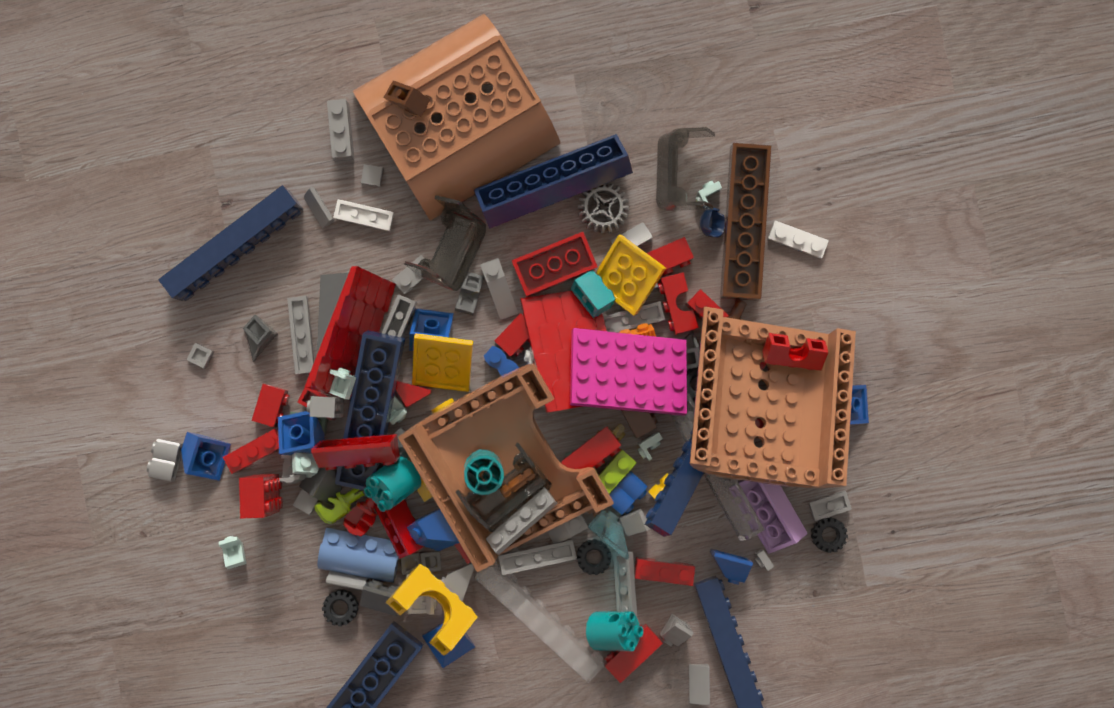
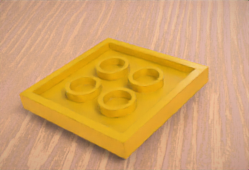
[596,235,666,316]
[412,333,473,392]

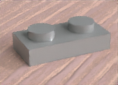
[392,255,434,294]
[808,491,852,521]

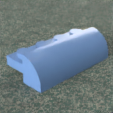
[317,528,399,583]

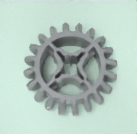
[578,183,629,234]

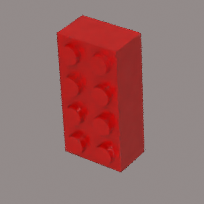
[512,232,598,297]
[239,474,283,519]

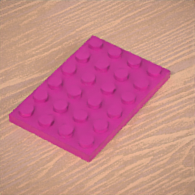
[570,328,687,416]

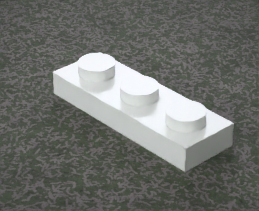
[333,199,394,231]
[768,221,829,259]

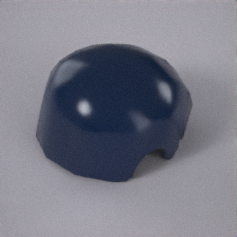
[699,208,725,238]

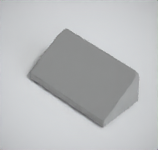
[304,187,335,228]
[610,222,653,247]
[326,571,368,590]
[689,664,710,705]

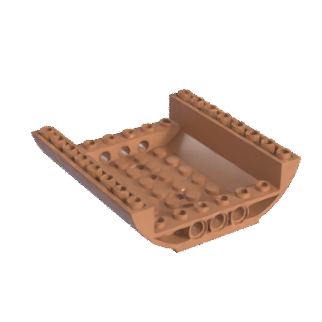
[353,14,561,221]
[690,307,856,488]

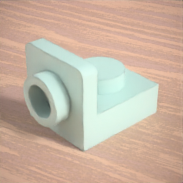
[637,432,663,461]

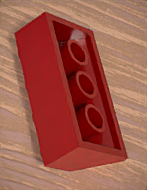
[311,434,400,470]

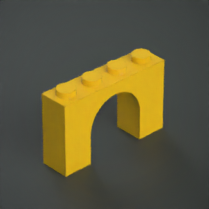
[386,564,478,656]

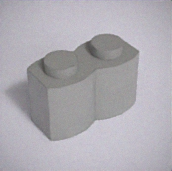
[147,439,183,482]

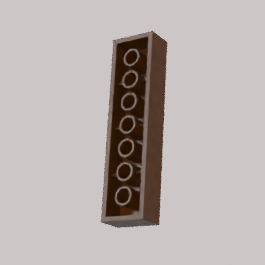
[720,143,772,301]

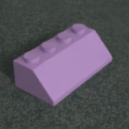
[730,480,808,554]

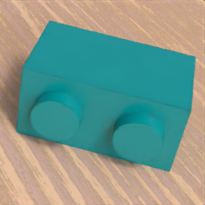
[571,270,616,318]

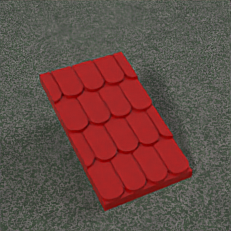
[305,266,396,399]
[520,291,607,413]

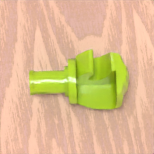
[314,488,365,524]

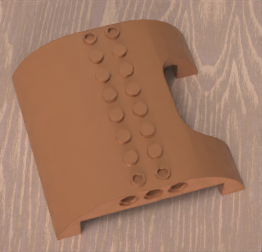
[398,363,614,572]

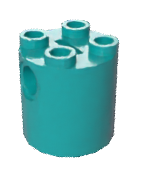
[464,449,504,495]
[364,456,421,512]
[586,611,644,652]

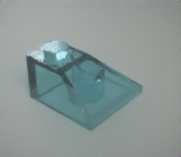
[588,510,629,560]

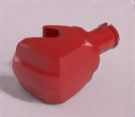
[343,498,377,537]

